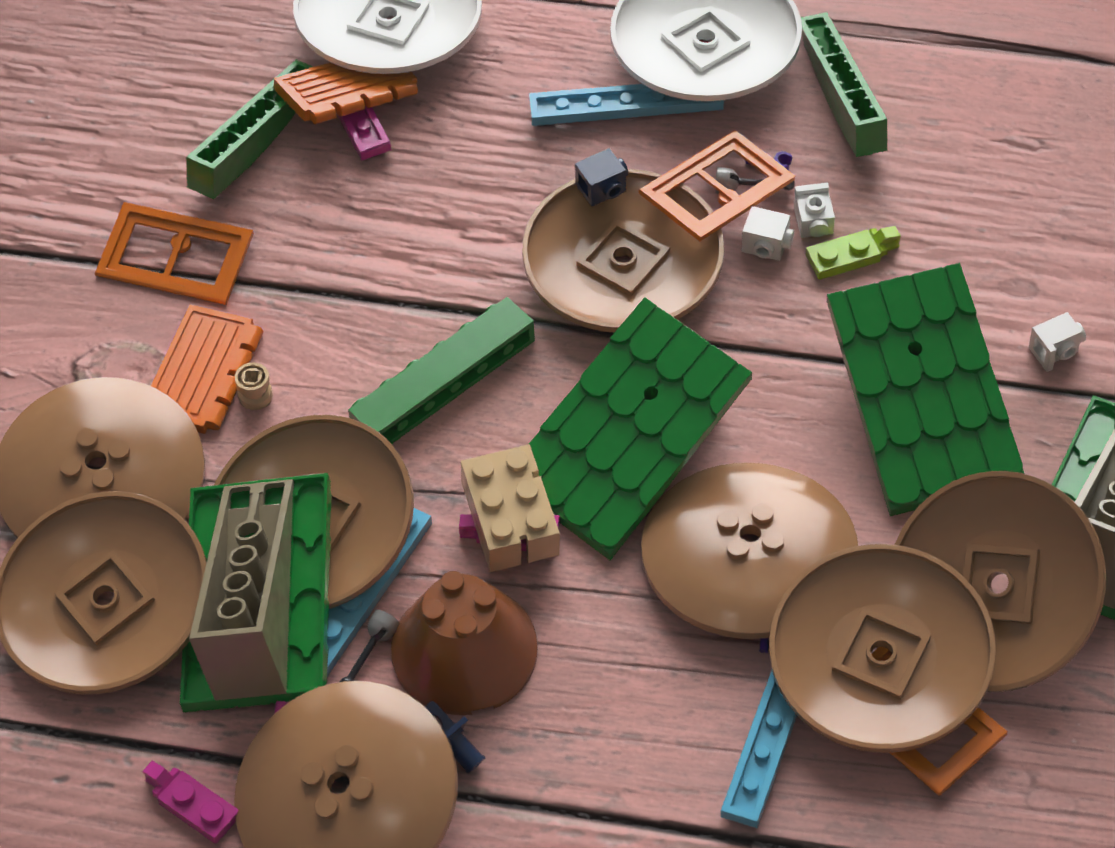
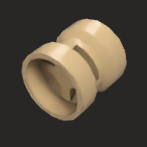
[235,362,273,410]

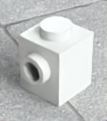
[742,206,794,261]

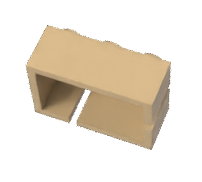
[461,444,560,572]

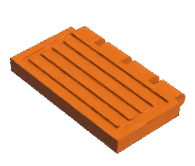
[274,62,418,124]
[151,304,264,434]

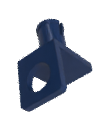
[425,701,486,774]

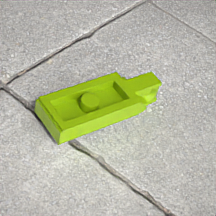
[806,226,901,280]

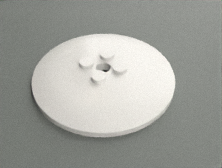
[293,0,482,74]
[611,0,802,101]

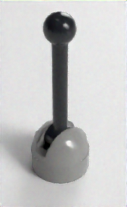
[715,167,795,194]
[340,610,399,682]

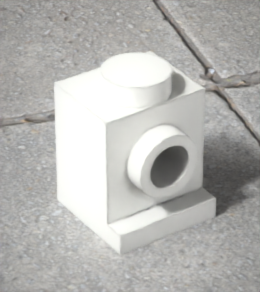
[794,183,835,238]
[1028,312,1086,372]

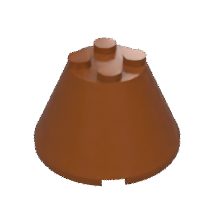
[391,571,538,715]

